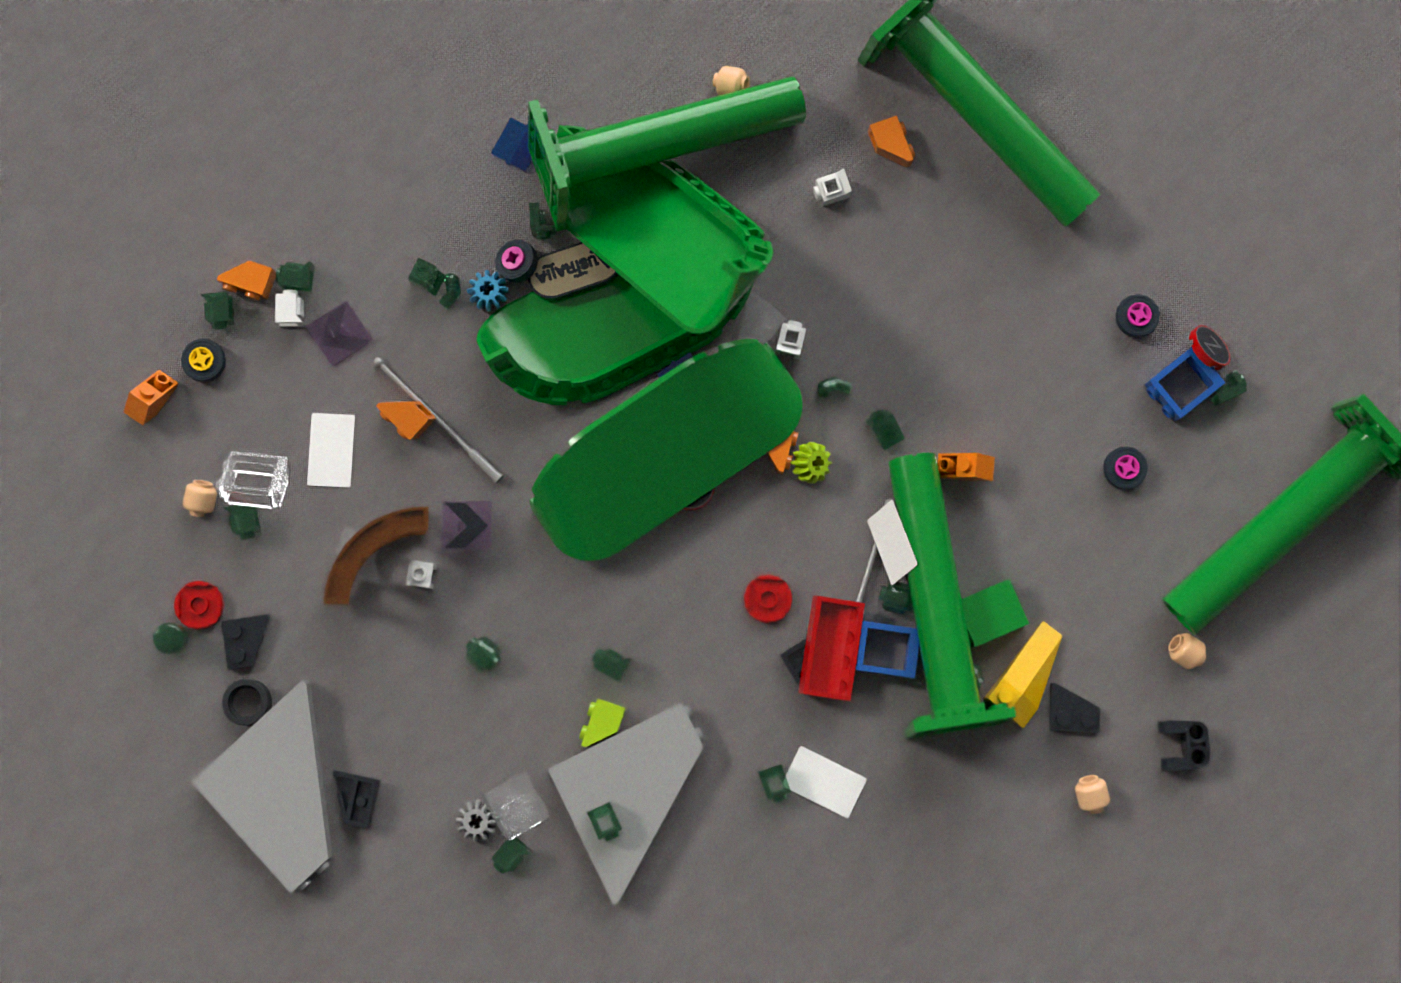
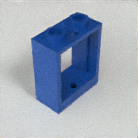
[1144,347,1226,422]
[855,621,919,678]

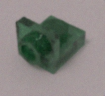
[529,202,557,240]
[1211,370,1247,407]
[865,409,905,451]

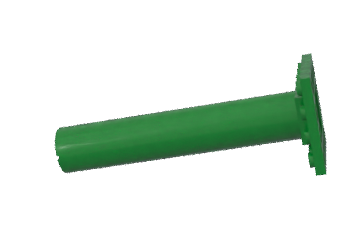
[857,0,1100,227]
[528,76,806,232]
[1161,393,1401,635]
[888,453,1016,740]

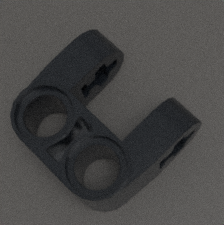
[1158,720,1210,771]

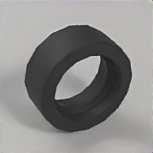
[222,679,272,726]

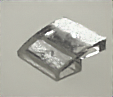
[482,772,550,840]

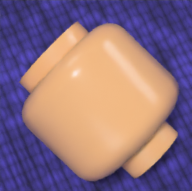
[713,66,750,95]
[182,480,218,517]
[1168,633,1206,669]
[1075,775,1110,814]

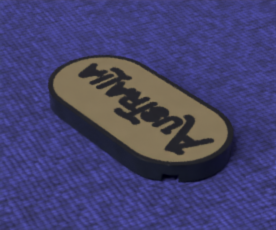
[528,242,618,301]

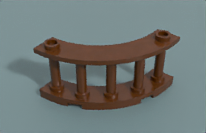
[323,506,429,606]

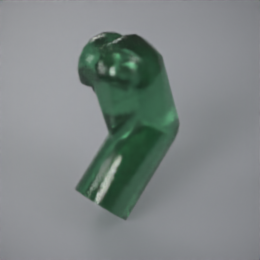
[438,273,461,310]
[817,376,853,398]

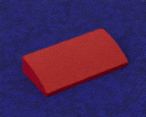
[798,595,865,701]

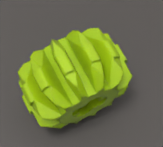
[790,442,833,484]

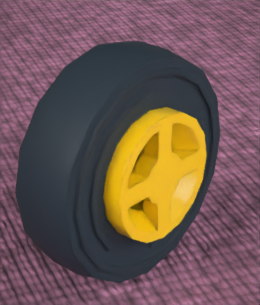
[181,338,226,382]

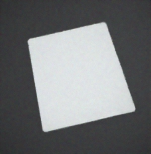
[307,413,355,487]
[867,500,917,585]
[782,746,867,818]

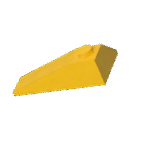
[984,621,1062,728]

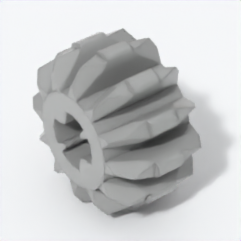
[455,799,498,842]

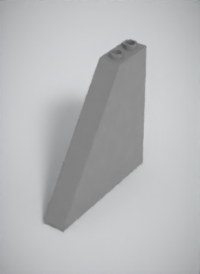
[191,680,333,893]
[548,702,705,905]

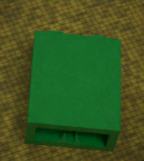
[962,579,1029,648]

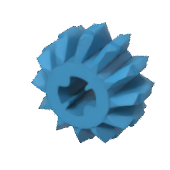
[467,270,509,312]

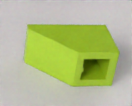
[579,698,626,747]

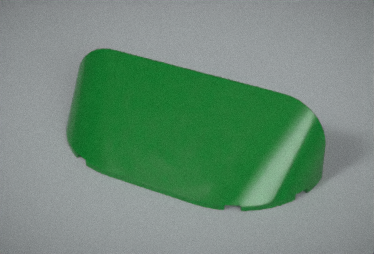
[556,125,773,333]
[477,274,753,405]
[529,339,803,561]

